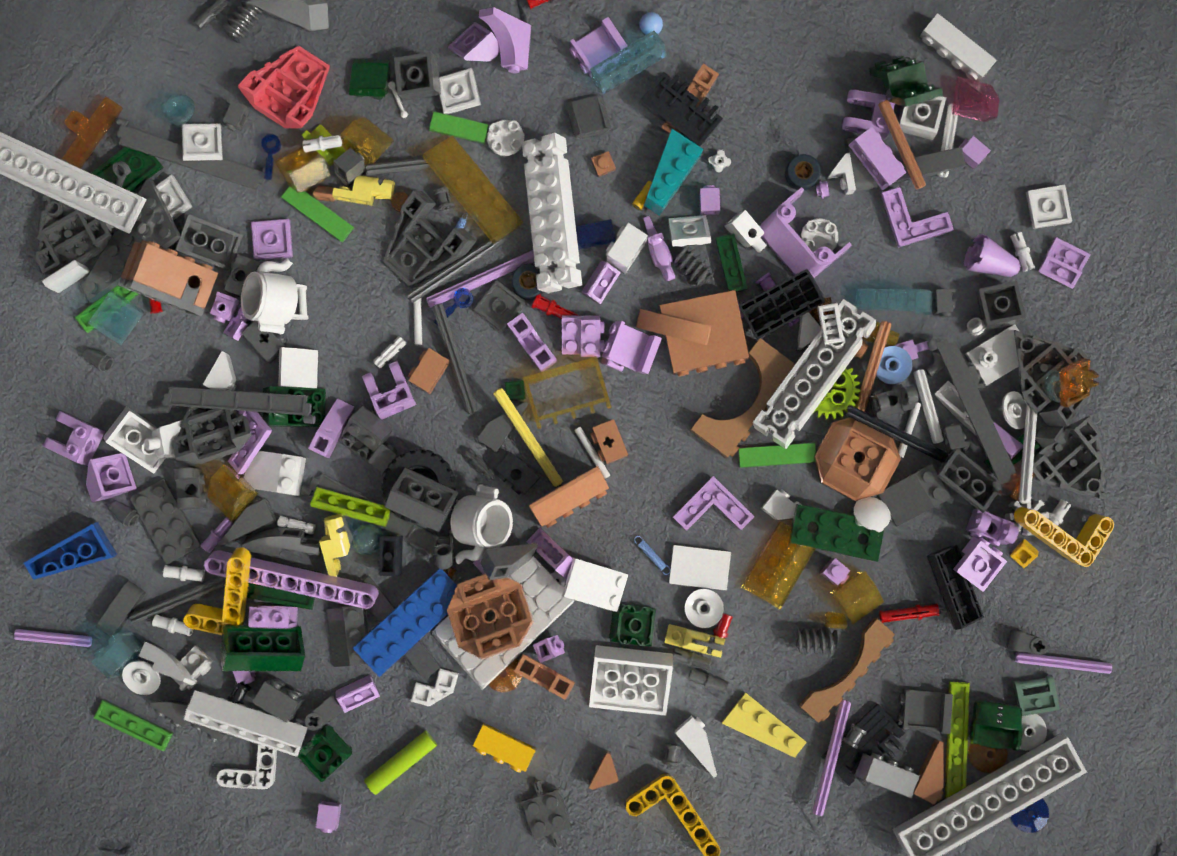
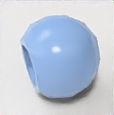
[639,12,663,36]

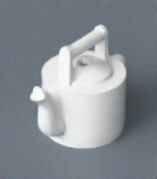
[241,258,309,335]
[449,484,513,564]

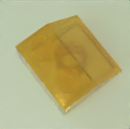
[340,117,394,164]
[275,147,331,193]
[830,570,884,624]

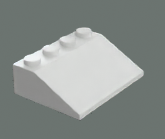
[589,645,673,715]

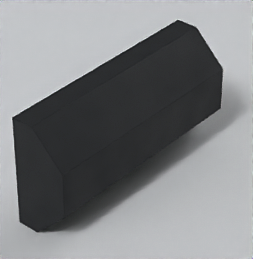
[739,269,826,339]
[927,545,984,630]

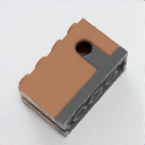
[118,240,218,316]

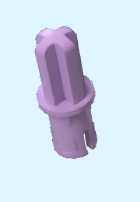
[200,517,233,553]

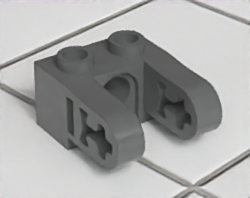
[869,384,918,419]
[174,468,208,510]

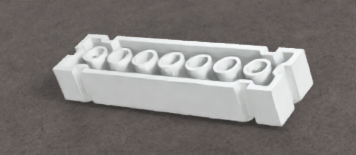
[522,133,582,293]
[753,299,876,449]

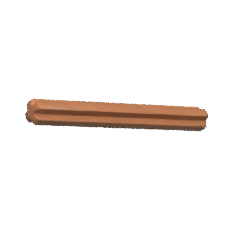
[878,100,926,189]
[855,321,891,412]

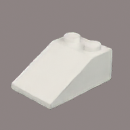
[103,406,166,473]
[242,451,306,496]
[562,558,628,612]

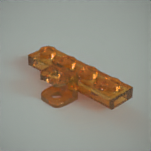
[62,96,123,169]

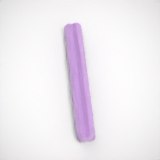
[14,629,92,647]

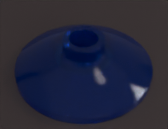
[1010,798,1049,833]

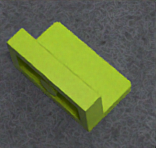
[302,124,346,167]

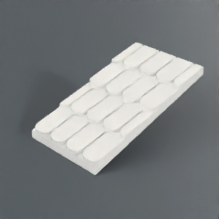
[432,556,574,690]

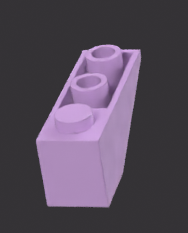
[308,399,355,458]

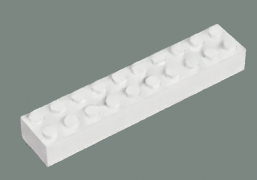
[892,734,1087,856]

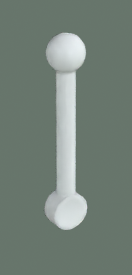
[388,82,408,118]

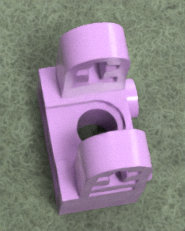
[842,90,895,140]
[362,361,416,420]
[43,411,105,466]
[966,509,1019,547]

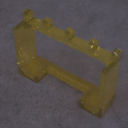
[523,356,612,429]

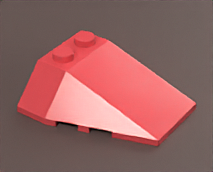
[238,46,330,129]

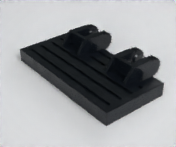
[640,72,723,147]
[821,704,905,786]

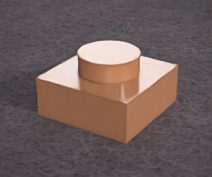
[591,151,616,177]

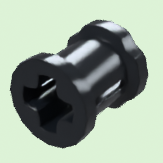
[227,681,251,705]

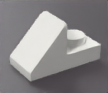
[828,153,856,195]

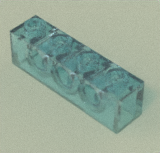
[590,30,666,94]

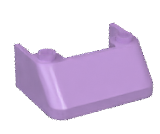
[760,187,852,278]

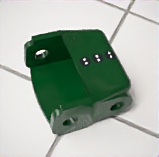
[969,701,1022,751]

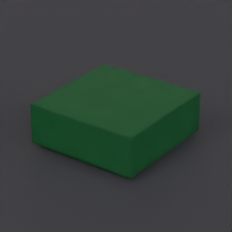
[504,380,526,401]

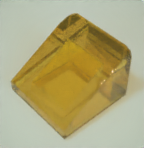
[825,612,847,629]

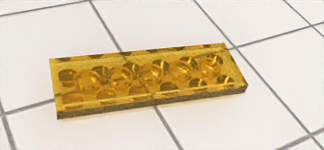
[422,135,523,244]

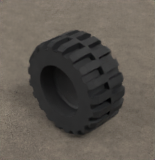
[381,449,457,524]

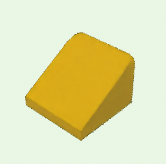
[1010,539,1038,568]

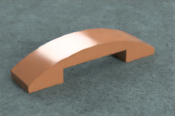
[661,64,719,133]
[636,309,712,345]

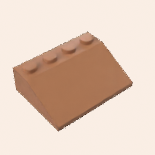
[529,466,609,528]

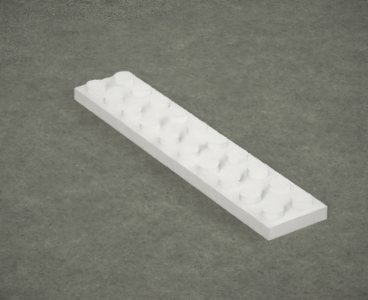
[0,132,146,234]

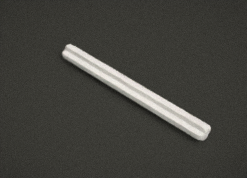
[1019,404,1037,504]

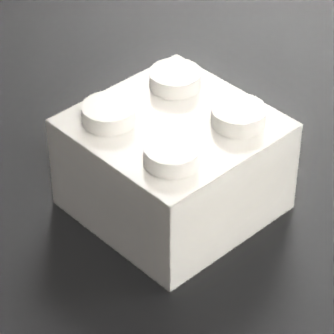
[898,96,946,140]
[606,223,648,274]

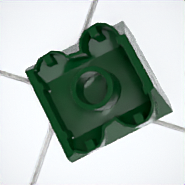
[349,59,391,100]
[609,604,656,646]
[298,725,352,782]

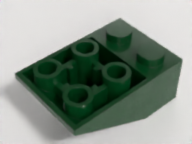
[263,386,326,427]

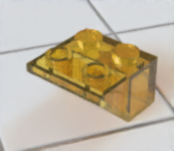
[208,464,258,522]

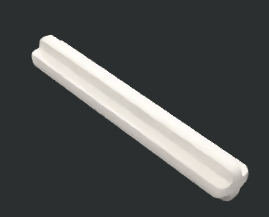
[937,104,959,177]
[914,369,944,444]

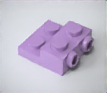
[562,316,604,357]
[954,536,1007,592]

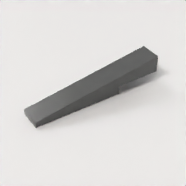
[362,576,441,680]

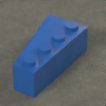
[24,522,117,580]

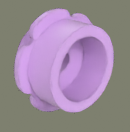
[816,180,829,199]

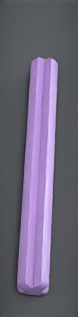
[1015,652,1112,674]

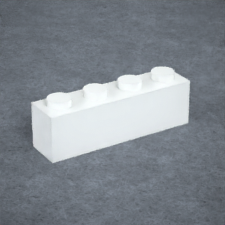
[920,13,997,83]

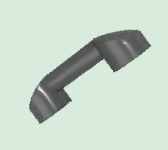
[113,161,131,188]

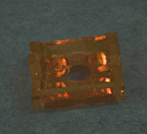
[1059,358,1099,407]

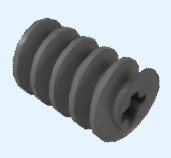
[222,0,263,43]
[674,245,715,287]
[796,628,838,654]

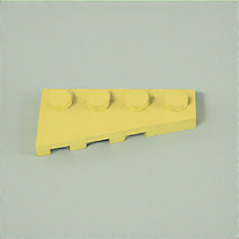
[721,692,807,757]

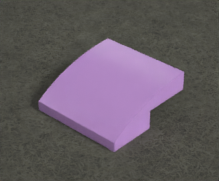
[1038,237,1091,289]

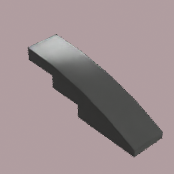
[891,147,966,185]

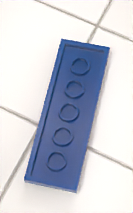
[353,569,457,677]

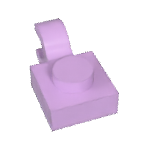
[223,308,251,341]
[894,340,929,360]

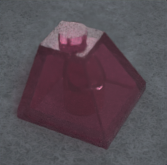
[952,77,1000,122]

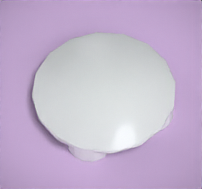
[487,120,524,156]
[801,218,838,252]
[854,497,891,532]

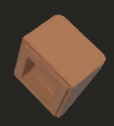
[313,186,335,202]

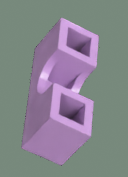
[507,313,557,373]

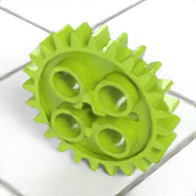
[812,368,861,420]

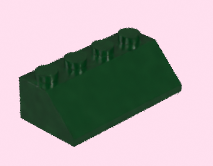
[221,625,305,671]

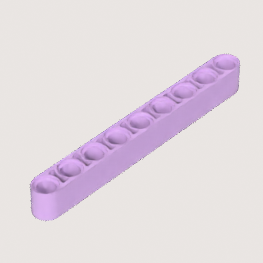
[204,550,378,609]

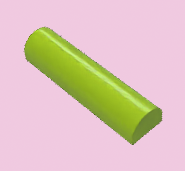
[310,487,391,527]
[364,730,438,795]

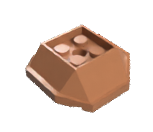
[814,418,901,501]
[447,574,534,660]

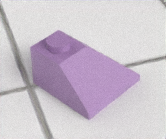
[448,22,500,61]
[86,453,137,502]

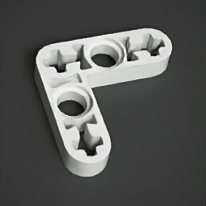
[217,744,277,789]

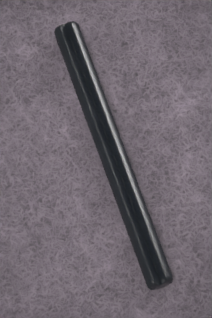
[845,406,948,462]

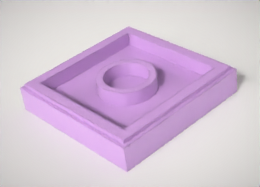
[251,219,293,260]

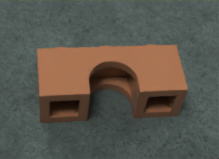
[514,653,575,700]

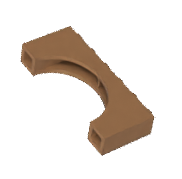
[690,338,795,458]

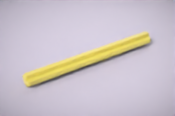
[493,388,563,487]

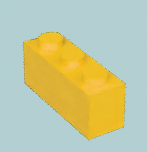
[473,723,536,773]

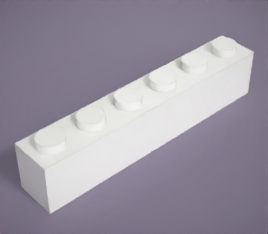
[184,690,307,756]

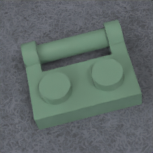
[1013,675,1060,716]

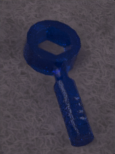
[261,134,281,180]
[433,288,474,326]

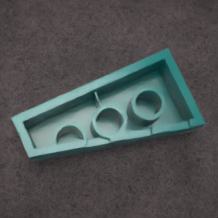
[644,129,704,216]

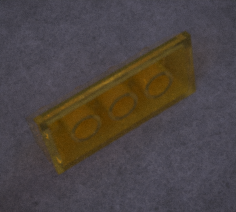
[742,521,816,610]

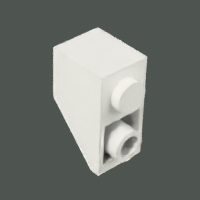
[761,489,801,520]

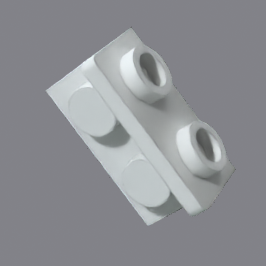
[171,645,213,691]

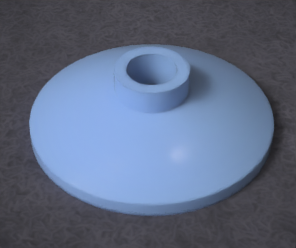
[876,346,912,384]

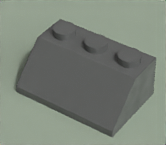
[937,449,1003,513]
[385,468,458,532]
[326,606,369,667]

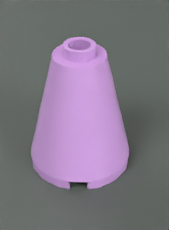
[964,234,1020,277]

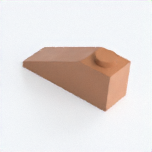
[913,739,943,805]

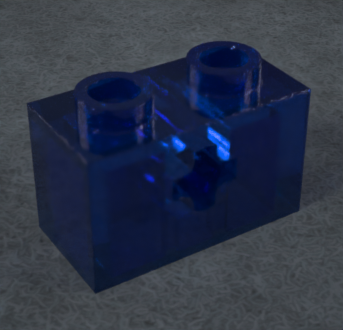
[576,219,615,250]

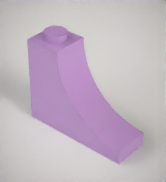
[479,7,531,73]
[526,528,573,580]

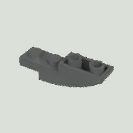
[241,528,321,555]
[151,700,228,742]

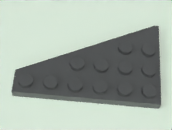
[82,179,182,303]

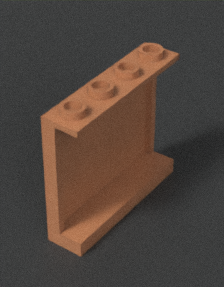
[660,290,749,377]

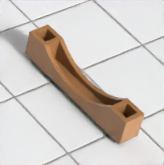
[799,618,895,723]

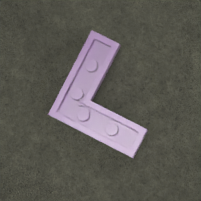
[881,187,954,248]
[228,410,272,474]
[673,476,755,531]

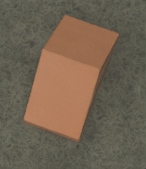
[589,751,619,790]

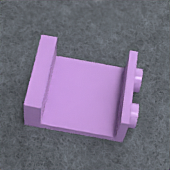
[569,17,629,77]
[602,321,662,374]
[248,605,298,628]

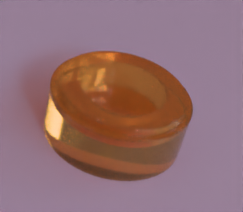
[391,192,409,212]

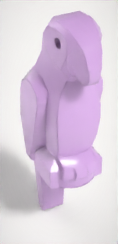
[643,216,675,281]

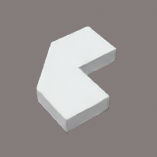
[411,668,459,706]

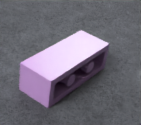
[849,127,907,190]

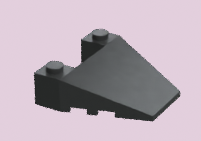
[383,191,477,287]

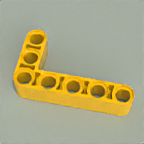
[1014,507,1114,567]
[183,547,251,635]
[626,773,720,856]

